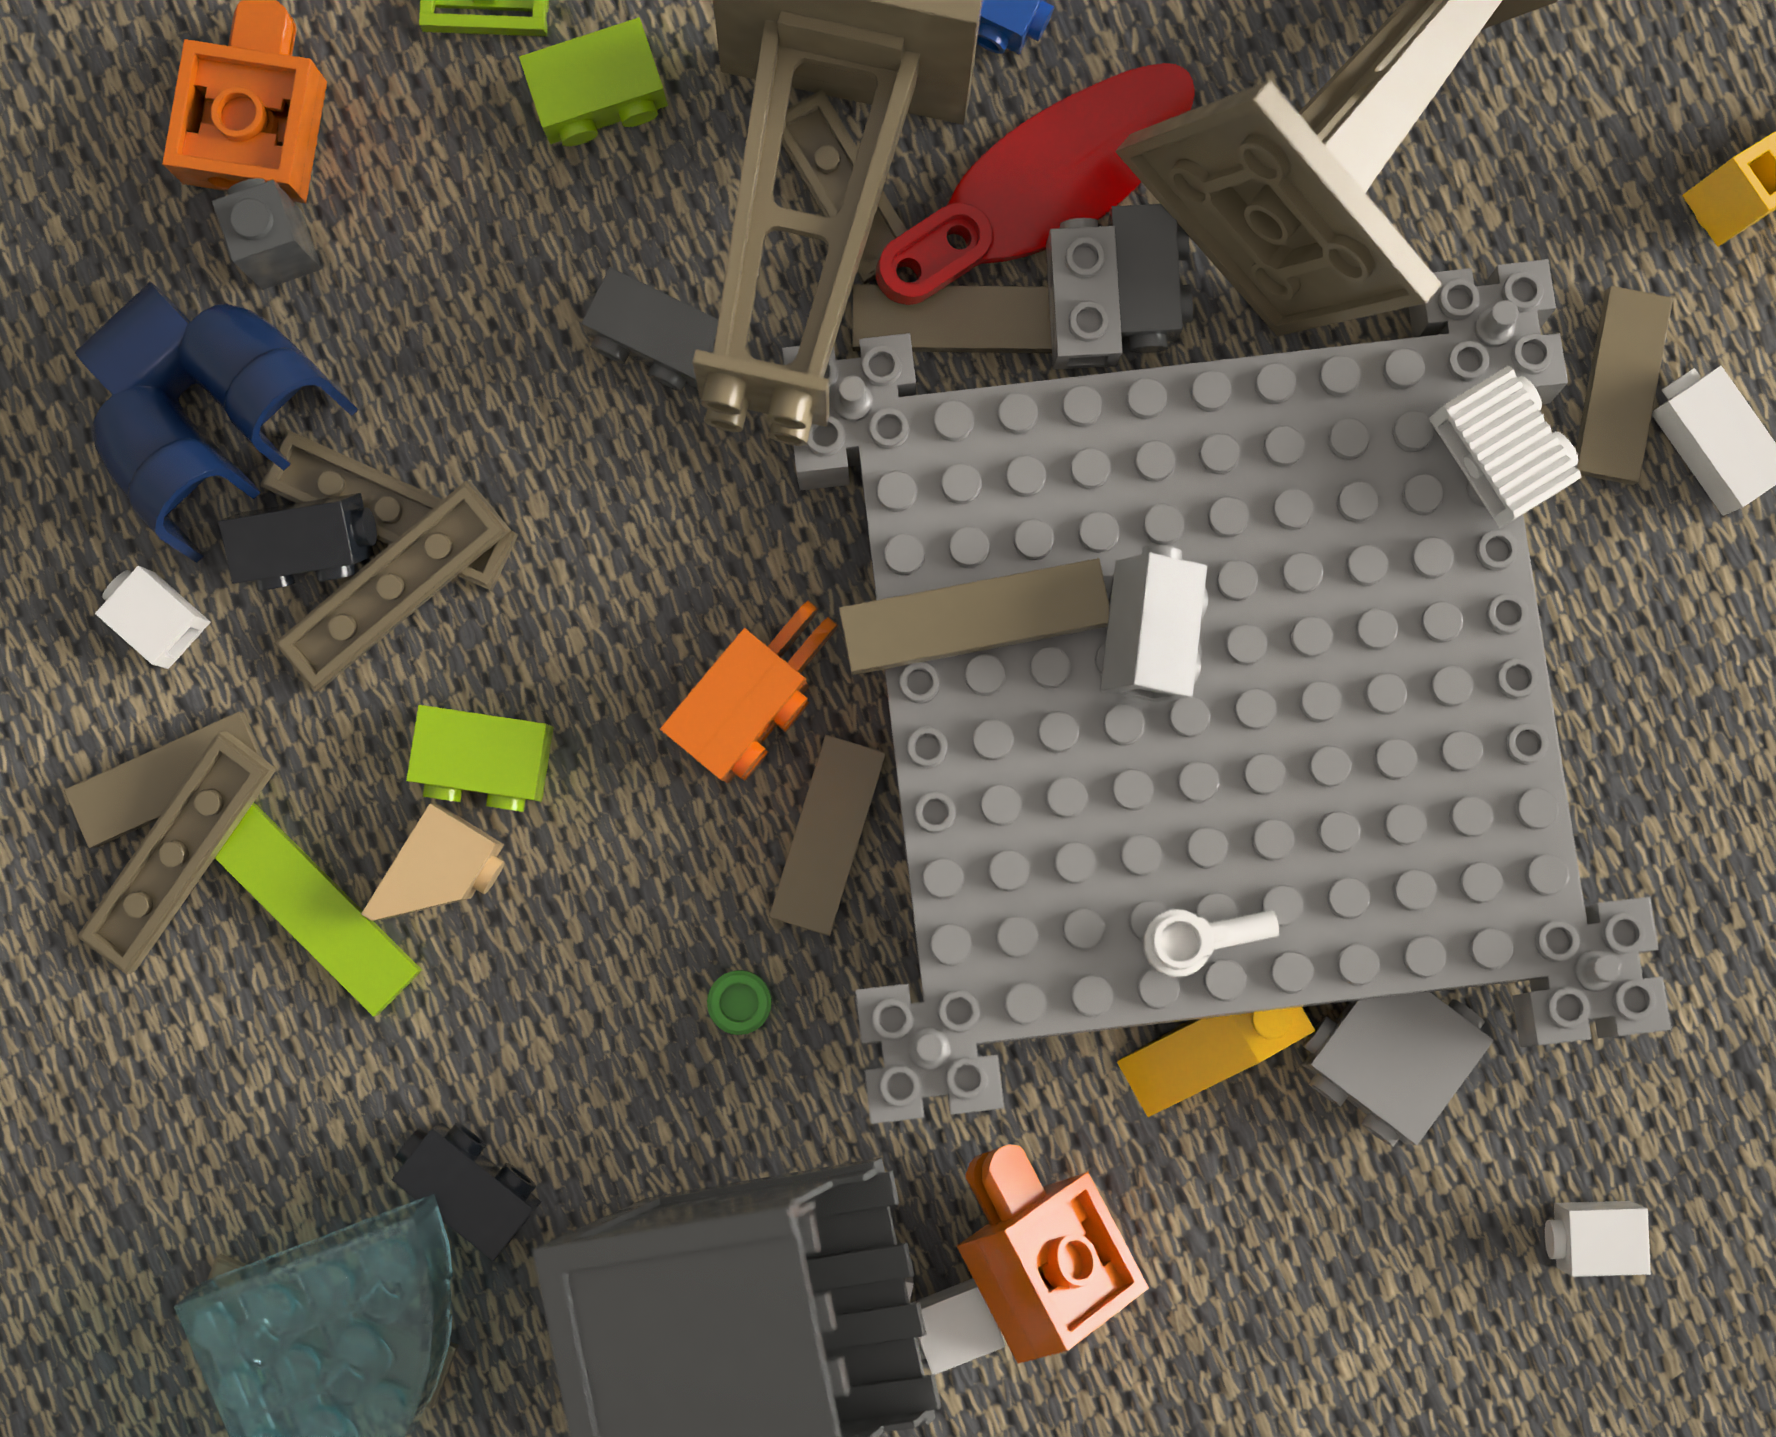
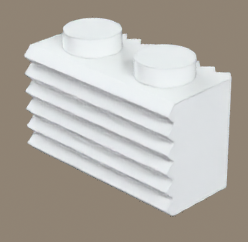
[1429,366,1581,528]

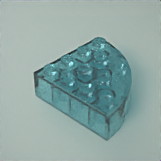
[174,1194,453,1437]

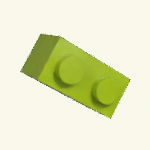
[519,17,668,147]
[406,705,554,812]

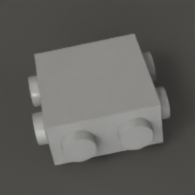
[1302,992,1494,1147]

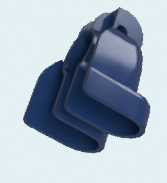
[75,281,359,563]

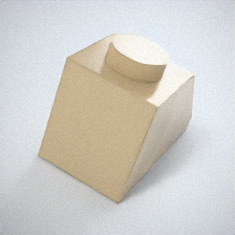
[361,803,505,921]

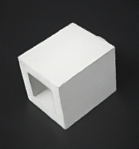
[95,566,211,669]
[1545,1201,1651,1277]
[912,1279,1006,1375]

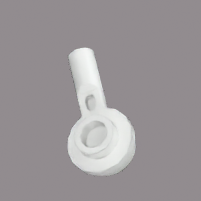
[1143,910,1279,977]

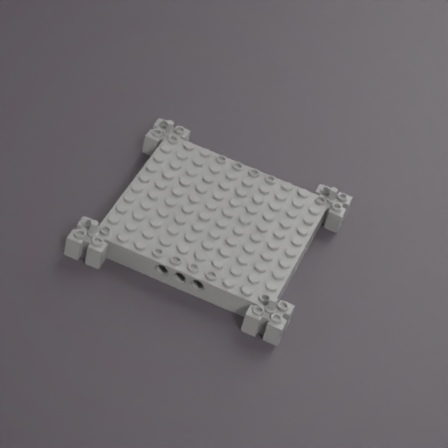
[782,259,1671,1124]

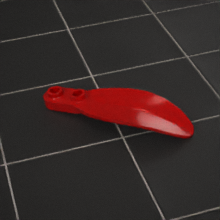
[875,63,1195,305]

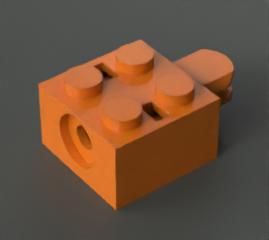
[162,0,327,203]
[660,600,838,784]
[957,1144,1149,1363]

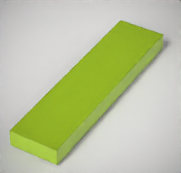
[215,802,422,1017]

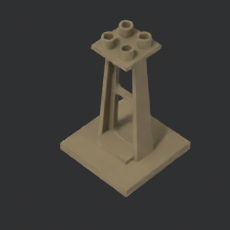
[693,0,982,446]
[1115,0,1560,336]

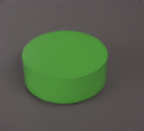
[707,970,772,1035]

